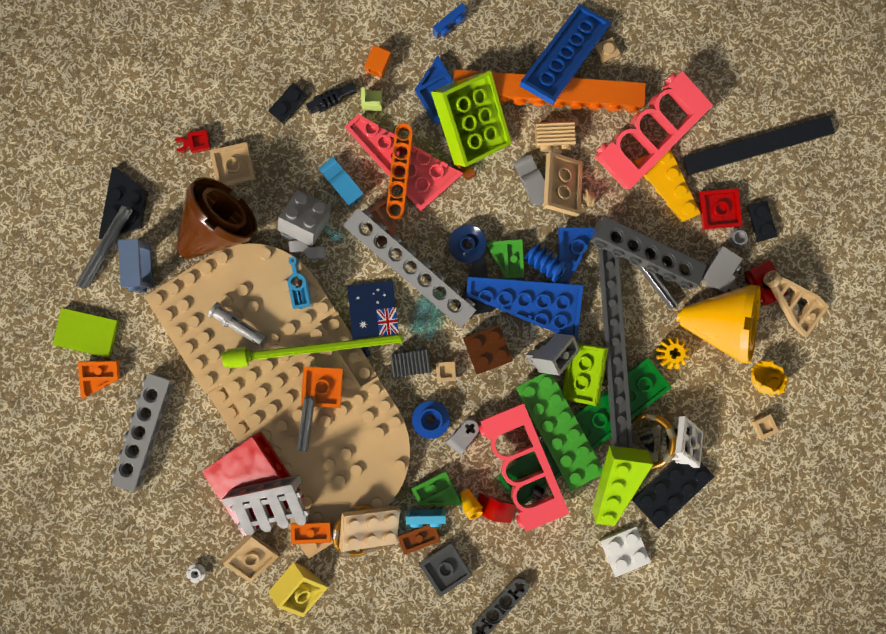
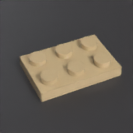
[543,152,583,217]
[339,506,400,552]

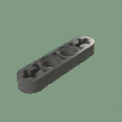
[471,576,529,634]

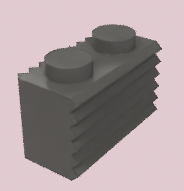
[390,346,432,378]

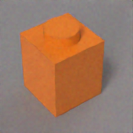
[364,45,392,79]

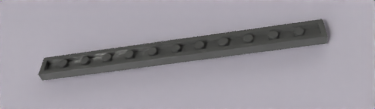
[598,235,633,448]

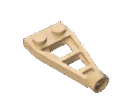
[763,270,829,337]

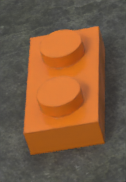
[290,521,332,544]

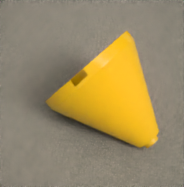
[677,285,761,364]

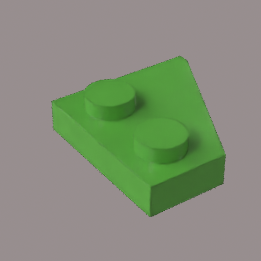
[487,239,525,279]

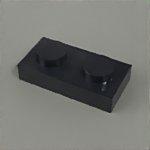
[268,83,308,125]
[747,200,778,242]

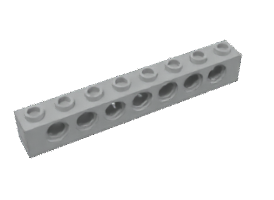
[343,208,476,328]

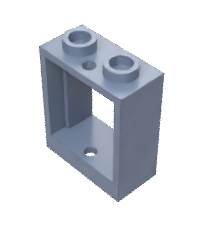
[118,239,153,293]

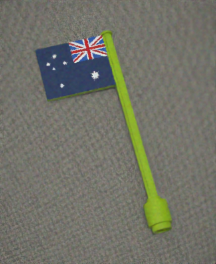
[222,281,403,368]

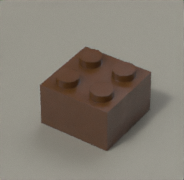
[463,325,513,375]

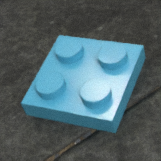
[406,508,446,528]

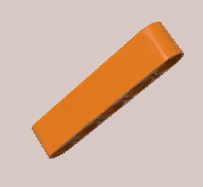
[387,123,413,220]

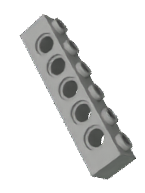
[111,373,175,492]

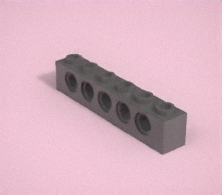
[589,216,707,289]

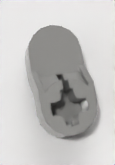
[288,240,326,260]

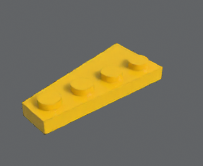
[633,149,701,222]

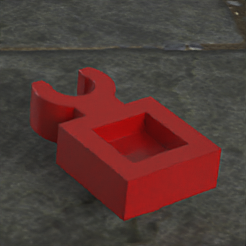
[175,130,211,153]

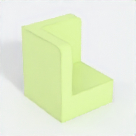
[361,87,382,112]

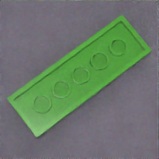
[515,373,603,491]

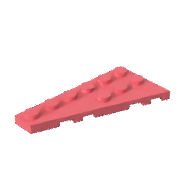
[344,114,463,212]

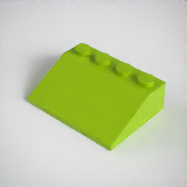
[431,70,512,167]

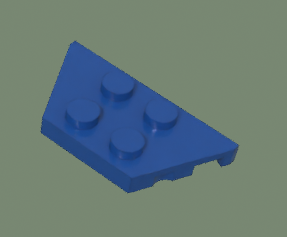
[414,56,453,124]

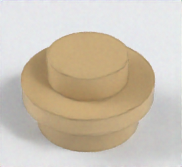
[581,189,595,209]

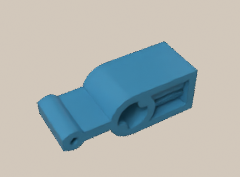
[318,157,365,208]
[288,257,313,310]

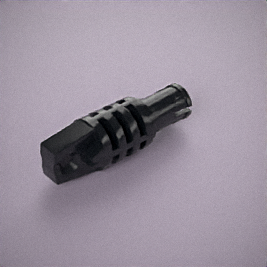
[306,81,358,114]

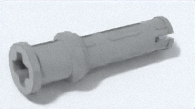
[208,302,266,347]

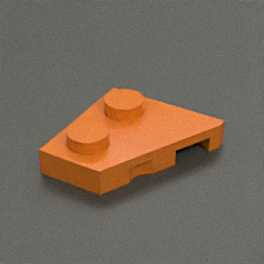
[78,360,121,398]

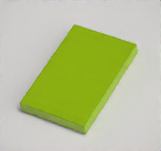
[52,308,119,358]
[562,344,608,406]

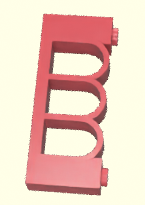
[594,71,713,189]
[478,403,570,532]

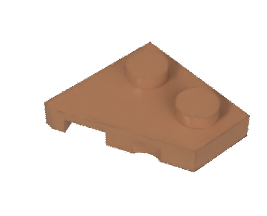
[366,199,397,247]

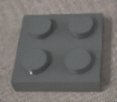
[419,542,472,597]

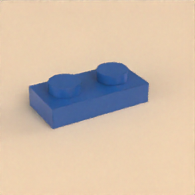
[433,3,467,39]

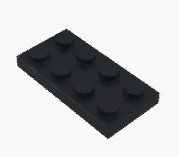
[631,460,715,529]

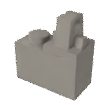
[701,246,743,294]
[525,333,580,376]

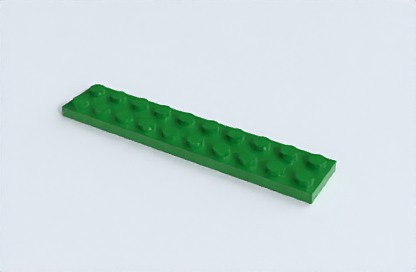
[497,357,672,504]

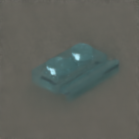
[407,296,442,340]

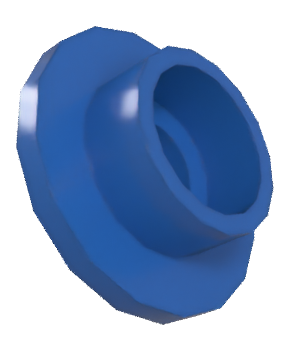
[412,401,450,439]

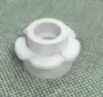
[186,564,206,583]

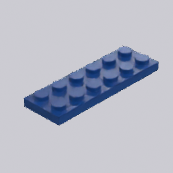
[520,4,612,105]

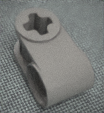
[446,418,479,455]

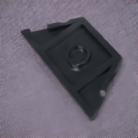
[98,167,148,240]

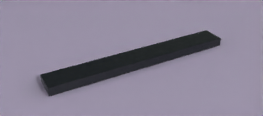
[682,115,835,176]

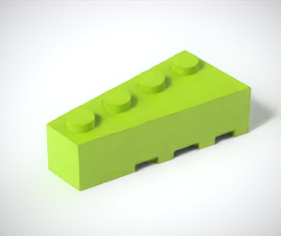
[592,446,653,526]

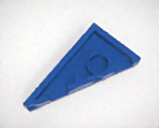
[558,227,594,283]

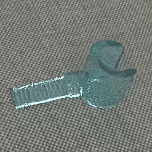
[323,226,344,243]

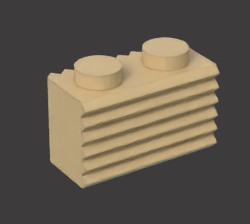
[535,121,576,152]

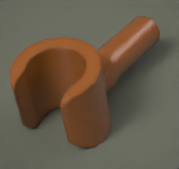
[451,160,476,180]

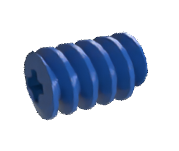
[524,242,566,283]

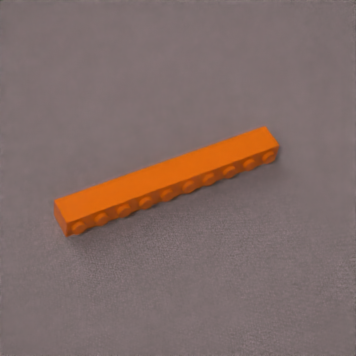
[453,69,646,113]

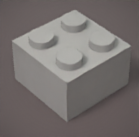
[278,190,332,247]

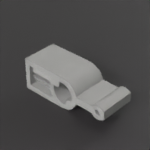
[513,154,545,208]

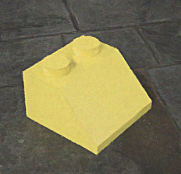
[268,562,328,617]

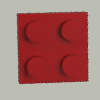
[698,188,743,230]

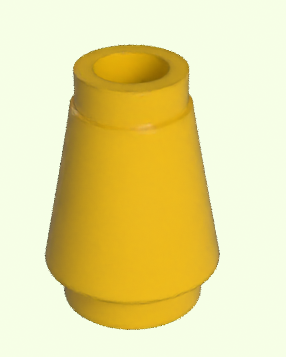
[460,489,483,520]

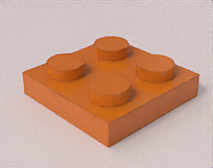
[301,366,343,408]

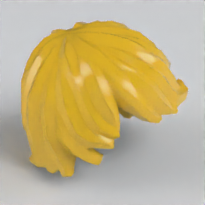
[751,360,789,395]

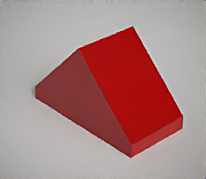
[478,493,516,523]

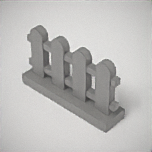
[221,475,310,535]

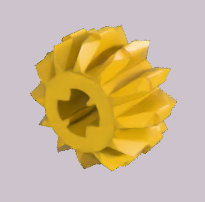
[656,337,690,369]

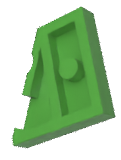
[411,470,462,506]

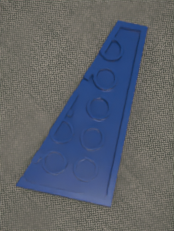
[466,276,584,342]

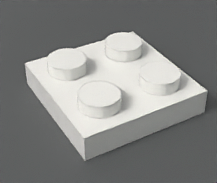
[600,525,651,577]

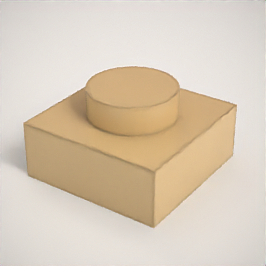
[595,37,621,64]
[436,361,456,382]
[751,414,779,440]

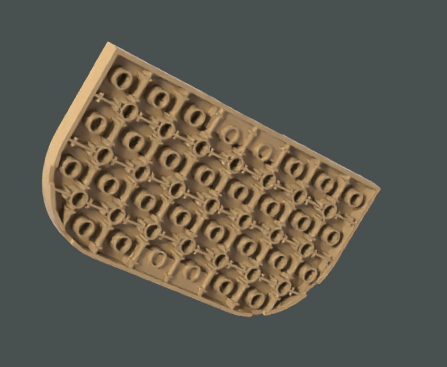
[144,243,411,559]

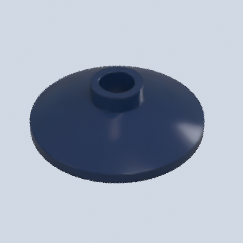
[449,225,487,263]

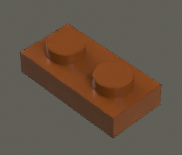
[398,524,441,555]

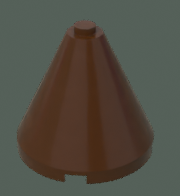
[176,177,257,259]

